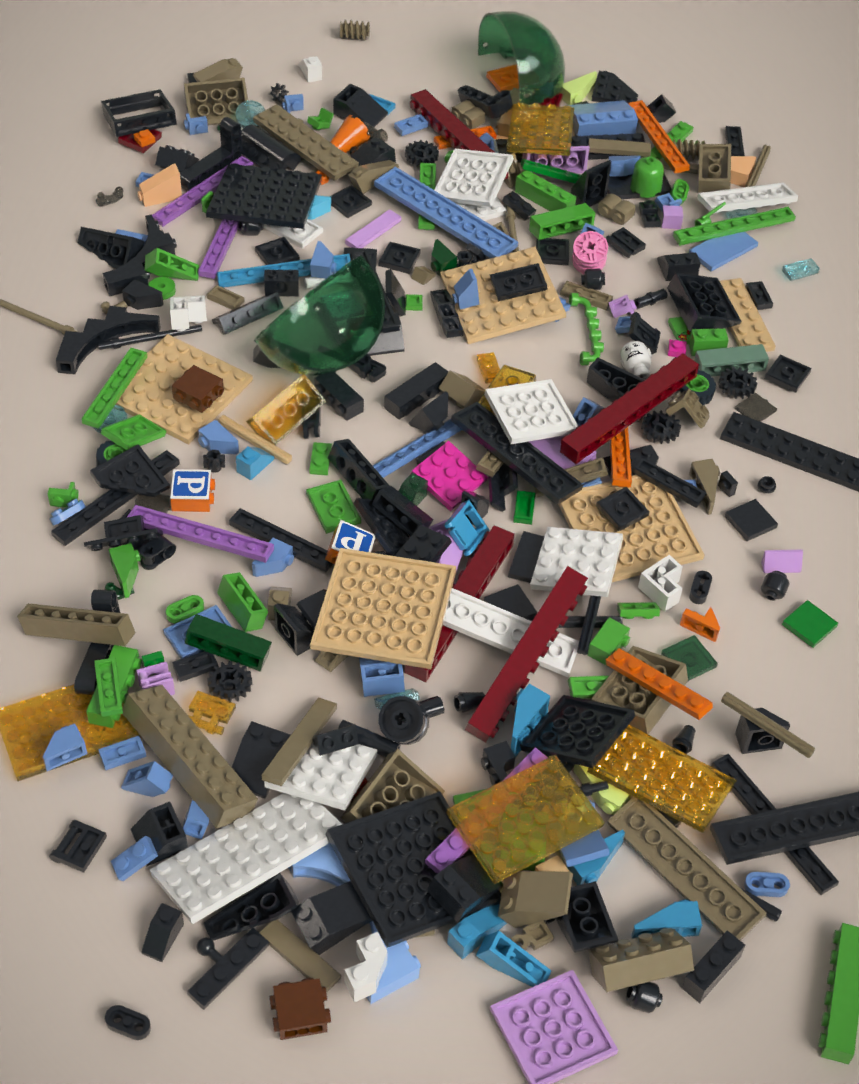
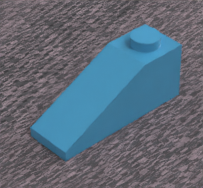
[566,830,625,885]
[631,900,702,939]
[447,904,507,960]
[476,931,552,987]

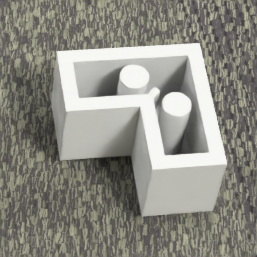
[170,295,207,331]
[638,555,683,612]

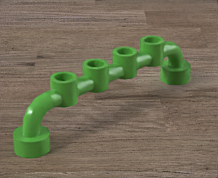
[569,293,604,366]

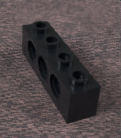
[328,439,390,500]

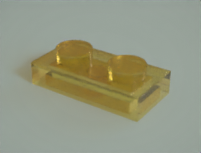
[477,352,502,384]

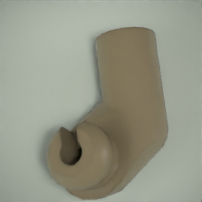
[101,301,128,314]

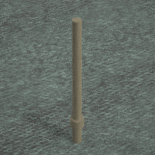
[505,205,519,252]
[0,299,78,335]

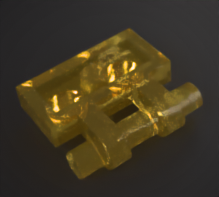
[188,691,236,735]

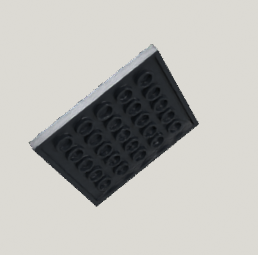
[206,163,322,229]
[325,791,502,948]

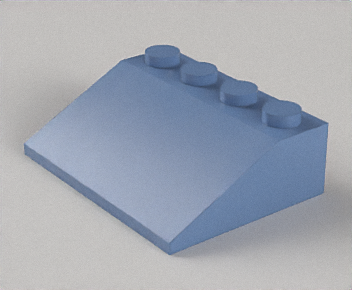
[566,100,638,136]

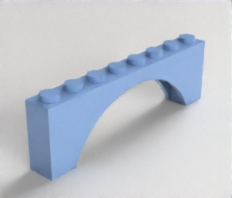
[288,843,421,1004]

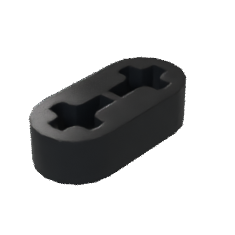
[689,570,712,604]

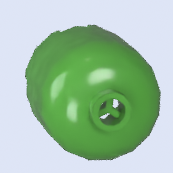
[630,157,664,198]

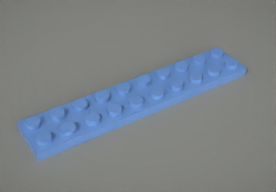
[374,167,518,258]

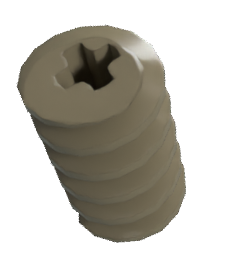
[340,19,370,40]
[673,139,705,160]

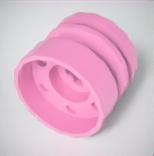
[572,231,608,274]

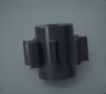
[269,83,289,103]
[203,450,225,473]

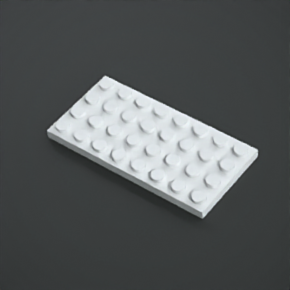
[150,793,342,924]

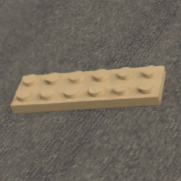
[720,278,776,352]

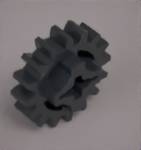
[405,140,439,166]
[718,367,758,399]
[641,410,681,444]
[207,661,253,703]

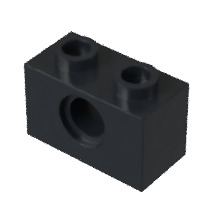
[264,269,299,297]

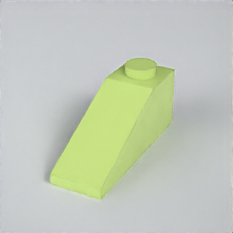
[559,71,597,105]
[573,764,633,815]

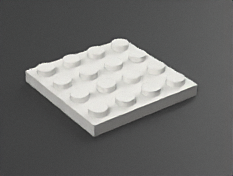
[434,148,514,207]
[484,379,578,444]
[530,527,623,597]
[265,733,377,811]

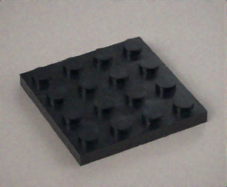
[520,695,635,768]

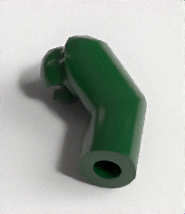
[104,582,135,600]

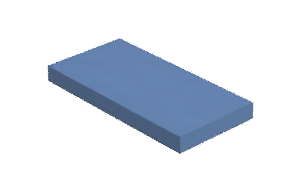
[689,232,759,272]

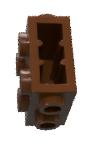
[172,365,224,413]
[269,978,331,1040]

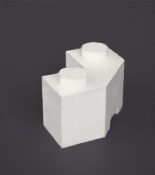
[345,932,388,1002]

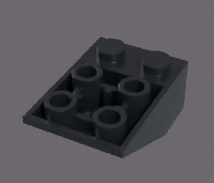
[333,84,388,130]

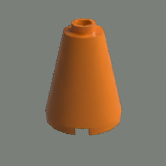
[330,115,370,153]

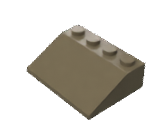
[184,78,252,125]
[591,646,688,736]
[340,749,445,823]

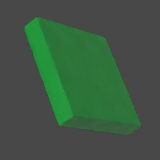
[782,600,838,648]

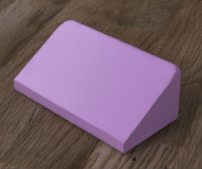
[761,549,803,573]

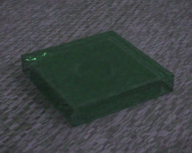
[661,635,718,681]

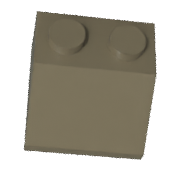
[439,370,486,409]

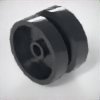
[378,696,429,745]

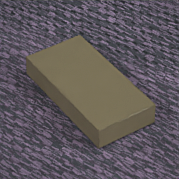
[207,285,245,310]

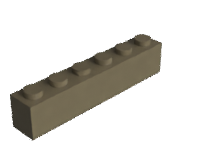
[17,603,136,646]

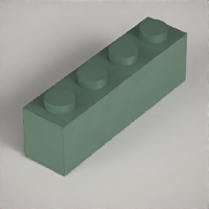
[694,344,769,377]

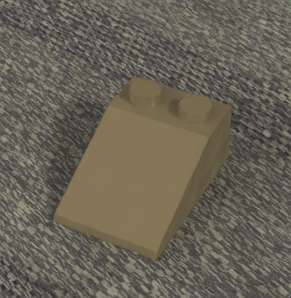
[698,144,731,193]
[498,871,573,928]

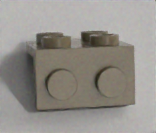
[665,388,709,429]

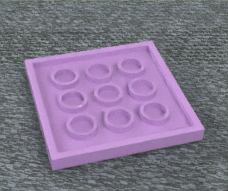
[490,970,618,1084]

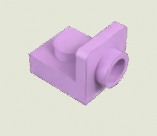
[609,295,637,318]

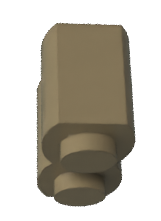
[452,100,485,129]
[597,194,636,225]

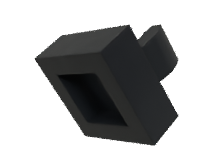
[466,243,486,263]

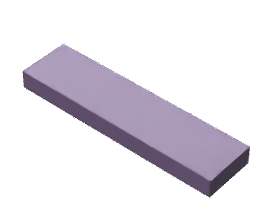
[345,209,401,248]

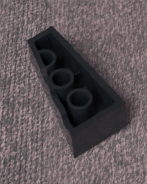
[587,357,645,422]

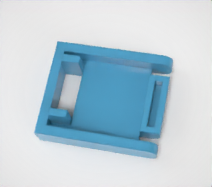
[444,500,490,557]

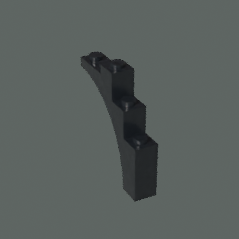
[103,214,177,296]
[56,306,161,374]

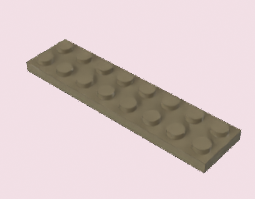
[253,104,359,181]
[607,793,766,941]

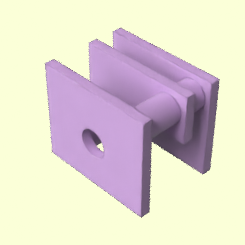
[137,662,175,695]

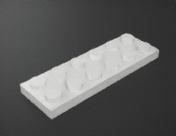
[697,182,798,213]

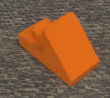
[680,607,720,642]

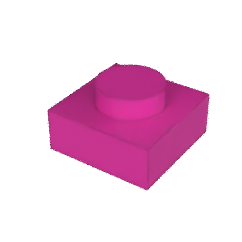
[668,339,687,357]

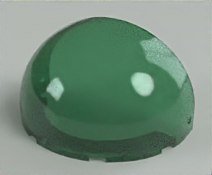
[478,11,565,107]
[254,255,385,376]

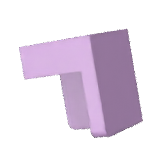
[662,206,683,229]

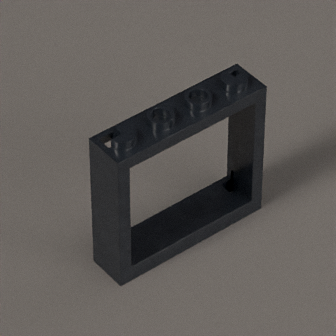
[101,89,177,137]

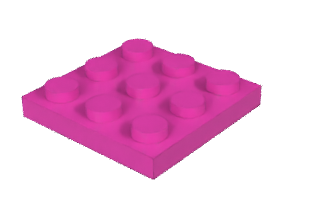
[411,441,488,511]

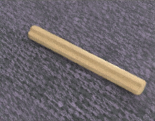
[218,415,292,464]

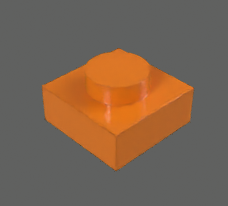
[134,129,155,147]

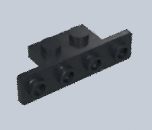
[487,450,518,512]
[84,515,163,551]

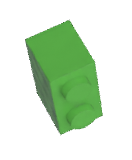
[689,329,729,356]
[587,617,631,666]

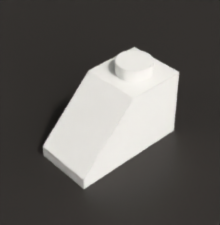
[299,56,322,82]

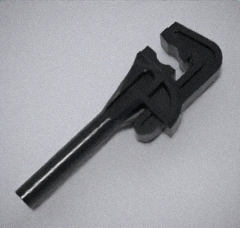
[318,346,386,382]

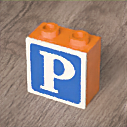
[170,469,215,512]
[325,520,376,564]

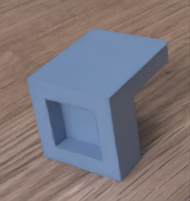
[182,800,210,840]

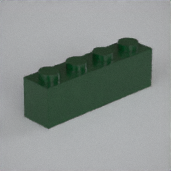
[185,614,272,672]

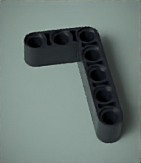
[180,117,243,191]
[74,589,120,695]

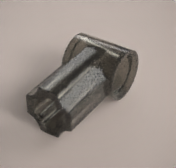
[363,121,388,142]

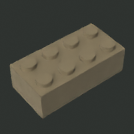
[588,928,694,992]

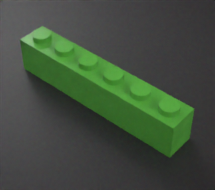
[818,923,859,1065]

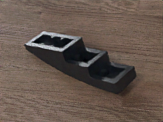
[430,289,464,338]

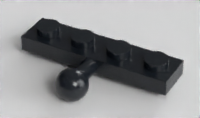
[187,928,270,1010]

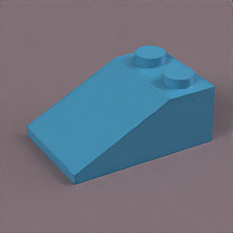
[511,683,550,758]

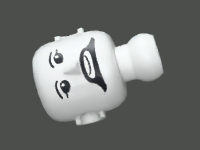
[620,341,652,380]

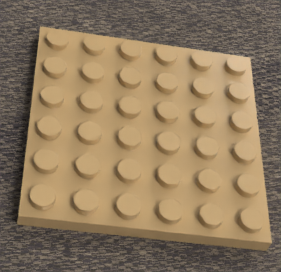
[440,247,566,344]
[114,334,253,445]
[559,475,705,582]
[310,548,456,669]

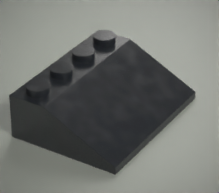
[667,273,742,332]

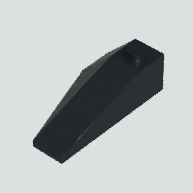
[77,227,145,268]
[203,873,299,941]

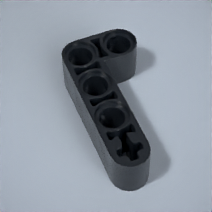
[458,85,513,119]

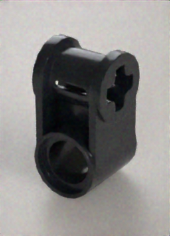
[139,535,176,570]

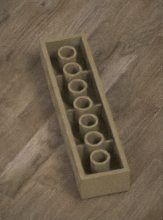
[123,685,258,829]

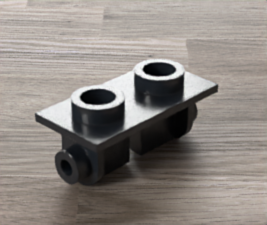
[313,724,359,756]

